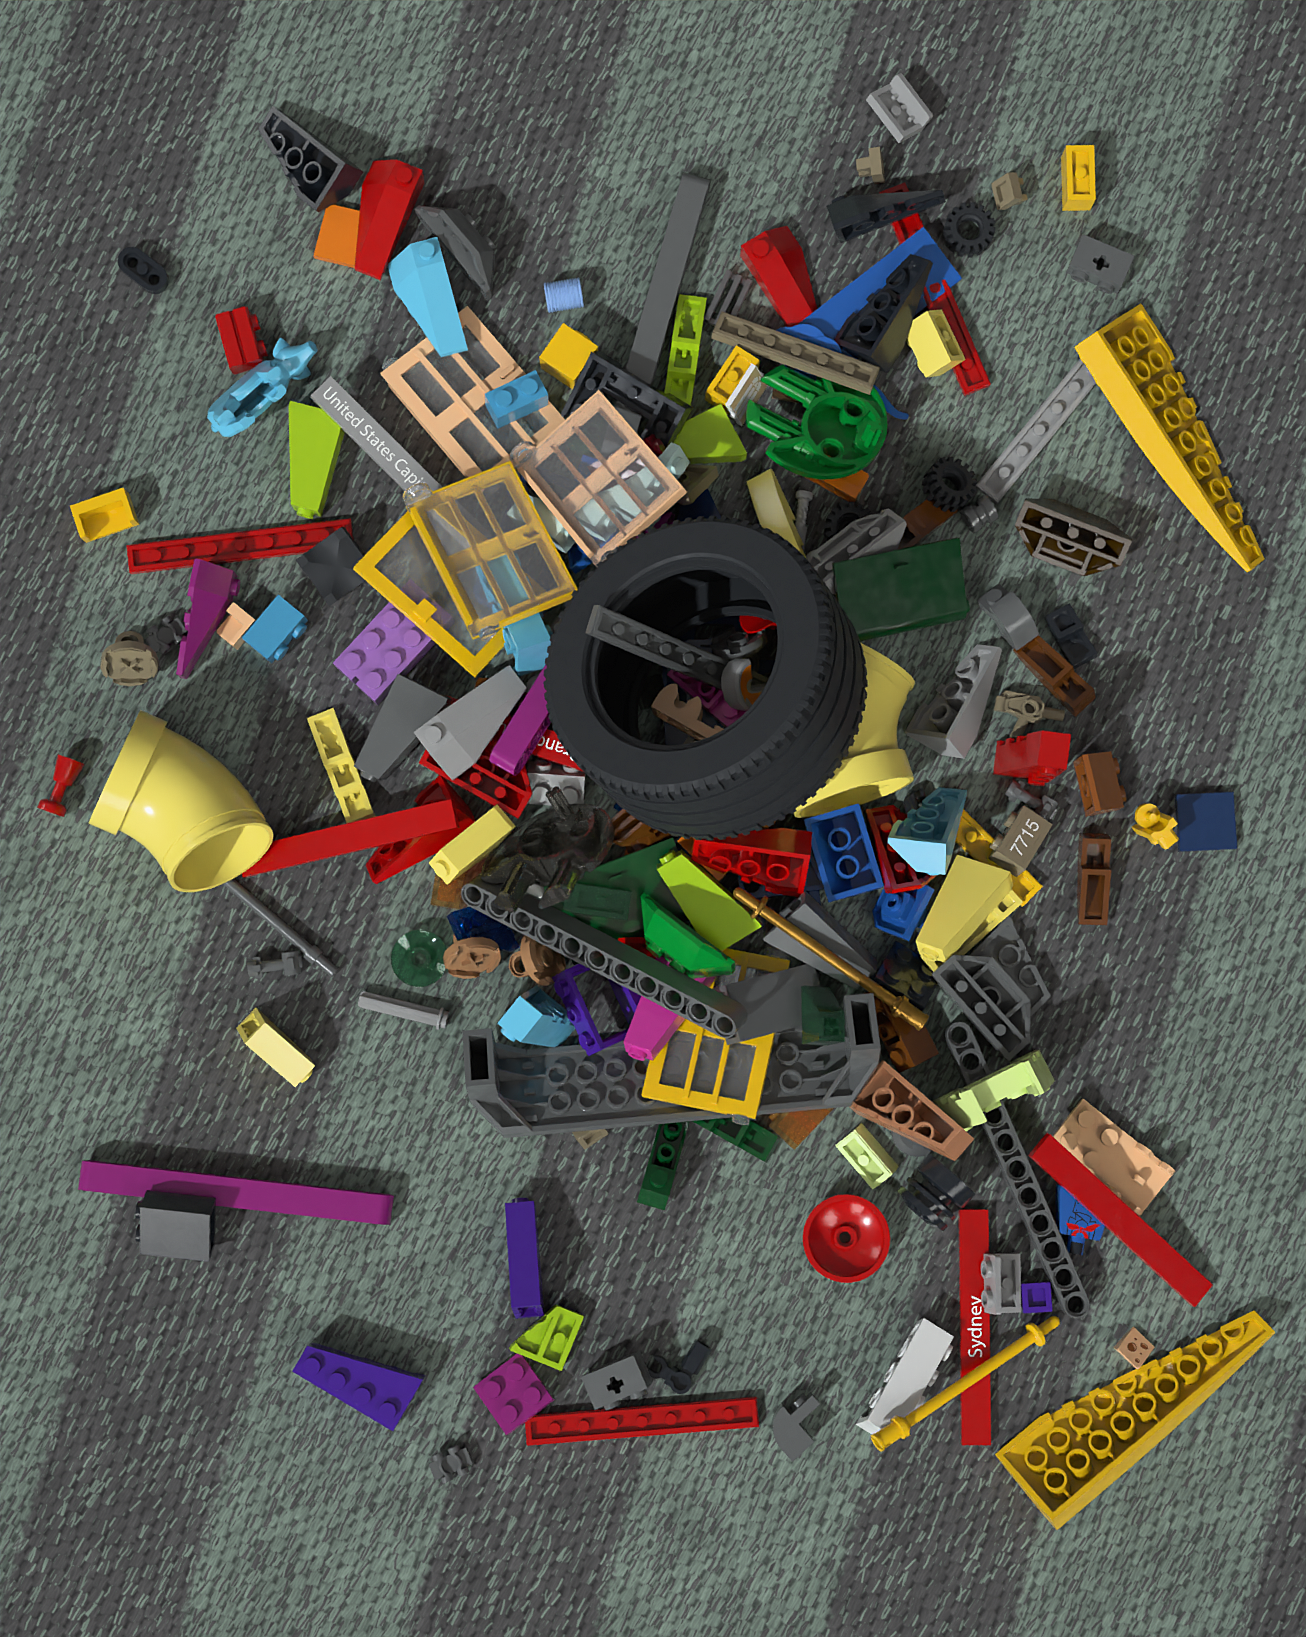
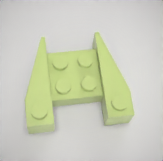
[933,1050,1055,1131]

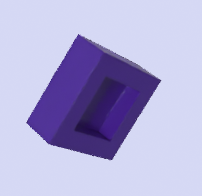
[1021,1281,1052,1313]

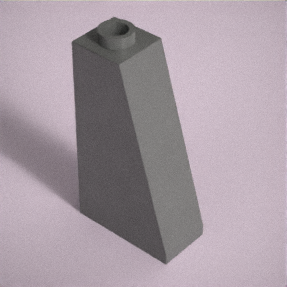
[354,674,454,782]
[763,891,877,989]

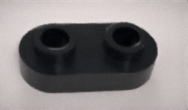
[118,247,169,294]

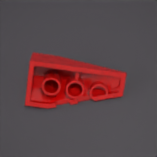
[740,226,817,327]
[366,775,476,884]

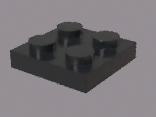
[873,941,938,1011]

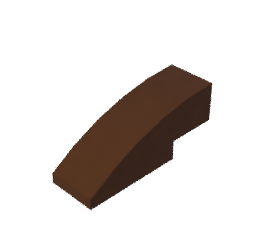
[1013,635,1096,717]
[1077,833,1111,925]

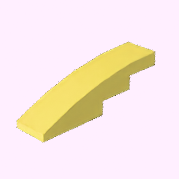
[747,469,807,559]
[307,708,376,823]

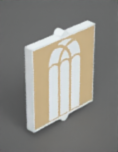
[725,363,768,426]

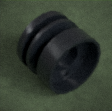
[897,1154,975,1231]

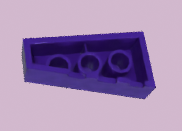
[292,1342,426,1431]

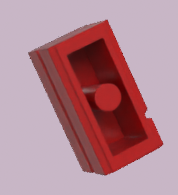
[215,306,268,374]

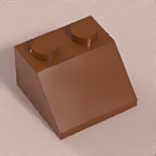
[1073,751,1126,817]

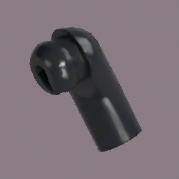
[903,788,926,813]

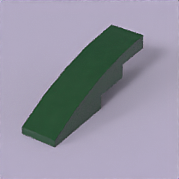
[693,1116,781,1163]

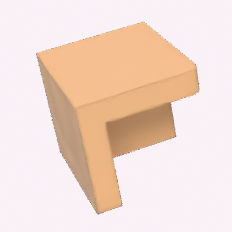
[216,602,256,650]

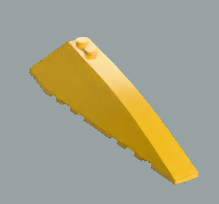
[1074,304,1265,572]
[995,1311,1275,1530]

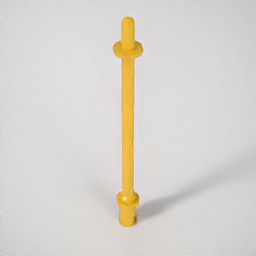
[871,1316,1060,1452]

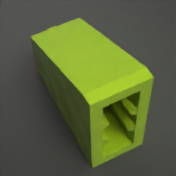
[674,404,747,464]

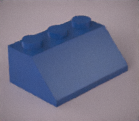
[804,803,884,903]

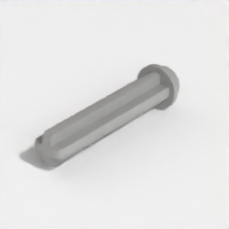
[358,991,450,1030]

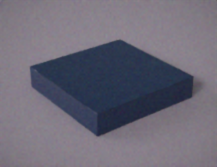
[1175,792,1237,852]

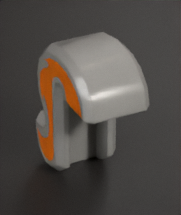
[721,658,767,711]

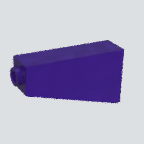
[505,1197,544,1319]

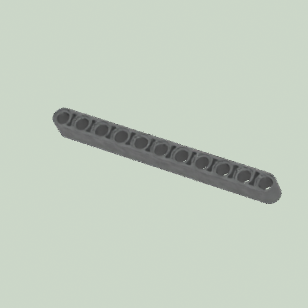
[602,172,711,458]
[461,873,748,1038]
[944,1022,1090,1318]

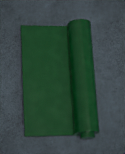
[832,537,970,642]
[544,837,689,965]

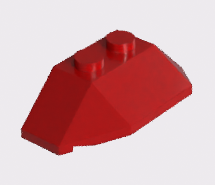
[419,739,533,819]
[865,805,937,894]

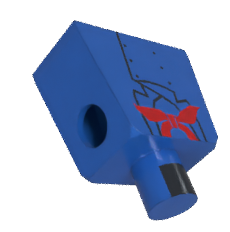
[1055,1184,1105,1255]

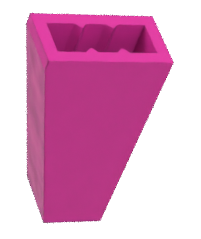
[624,956,716,1061]

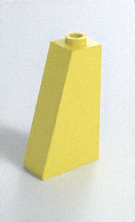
[916,855,1013,962]

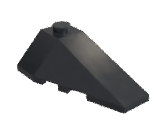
[258,105,363,212]
[827,190,946,243]
[834,254,933,373]

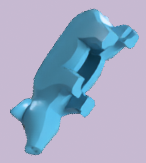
[207,338,317,437]

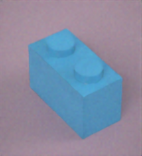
[485,370,548,429]
[242,595,308,663]

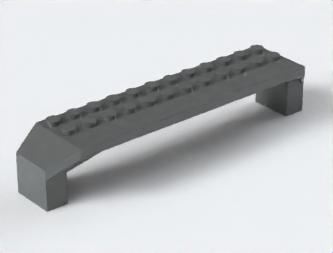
[462,993,881,1138]

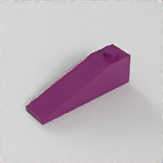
[176,559,240,679]

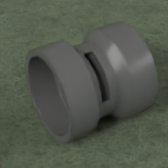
[960,495,999,533]

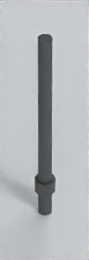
[223,878,339,978]

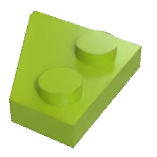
[509,1304,584,1371]

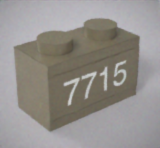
[988,806,1053,877]

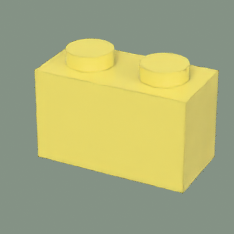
[906,309,966,378]

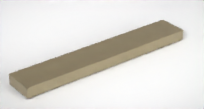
[711,311,880,395]

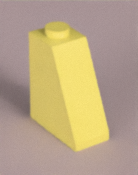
[429,805,516,885]
[236,1008,315,1087]

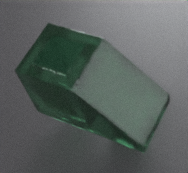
[801,986,845,1046]

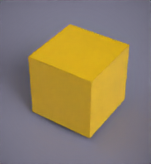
[539,323,598,390]

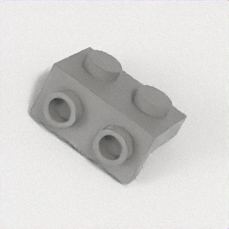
[866,73,933,143]
[527,759,586,808]
[981,1253,1021,1315]

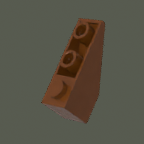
[898,499,958,549]
[864,991,939,1073]

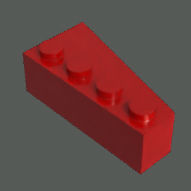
[993,730,1071,786]

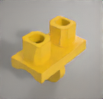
[1132,803,1179,849]

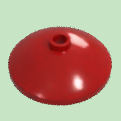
[802,1194,890,1283]

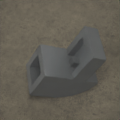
[977,584,1039,651]
[772,1392,820,1462]

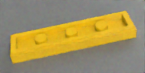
[955,809,1043,907]

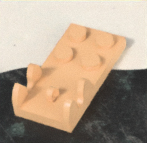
[651,684,724,741]
[1053,1099,1175,1217]

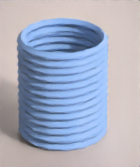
[544,277,584,313]

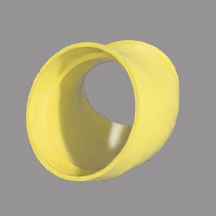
[794,643,915,818]
[89,710,273,892]

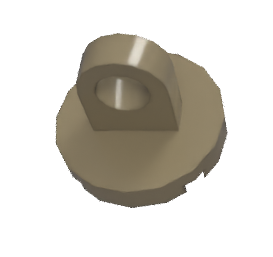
[100,631,159,686]

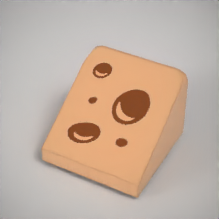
[1113,1327,1155,1370]

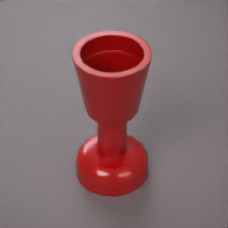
[37,754,85,817]

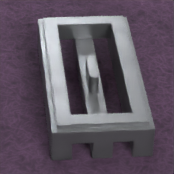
[704,270,752,327]

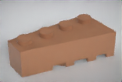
[849,1060,974,1161]

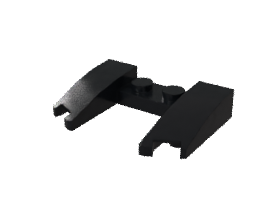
[561,351,693,449]

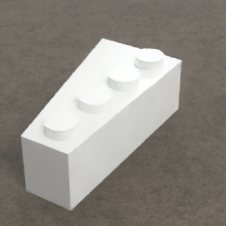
[856,1318,954,1434]

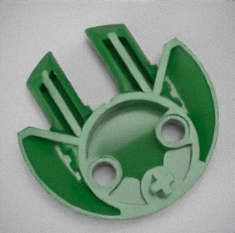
[746,364,888,480]

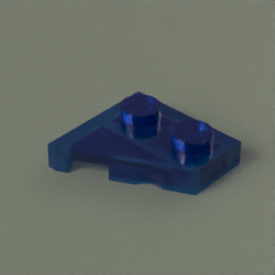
[447,906,519,953]

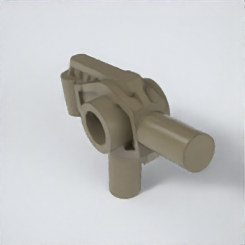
[994,690,1065,740]

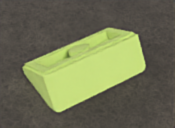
[835,1123,898,1189]

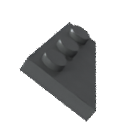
[968,915,1051,1017]

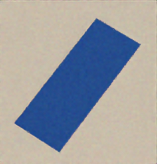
[799,227,962,359]

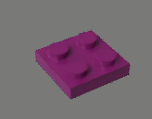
[473,1353,555,1435]

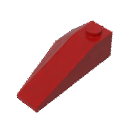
[355,160,424,281]
[691,828,812,897]

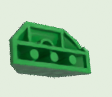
[641,892,736,979]

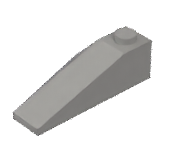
[905,644,1002,759]
[414,665,527,781]

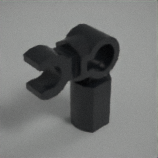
[648,1339,712,1394]

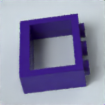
[552,964,641,1056]

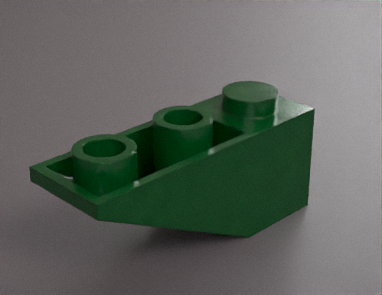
[637,1121,690,1210]

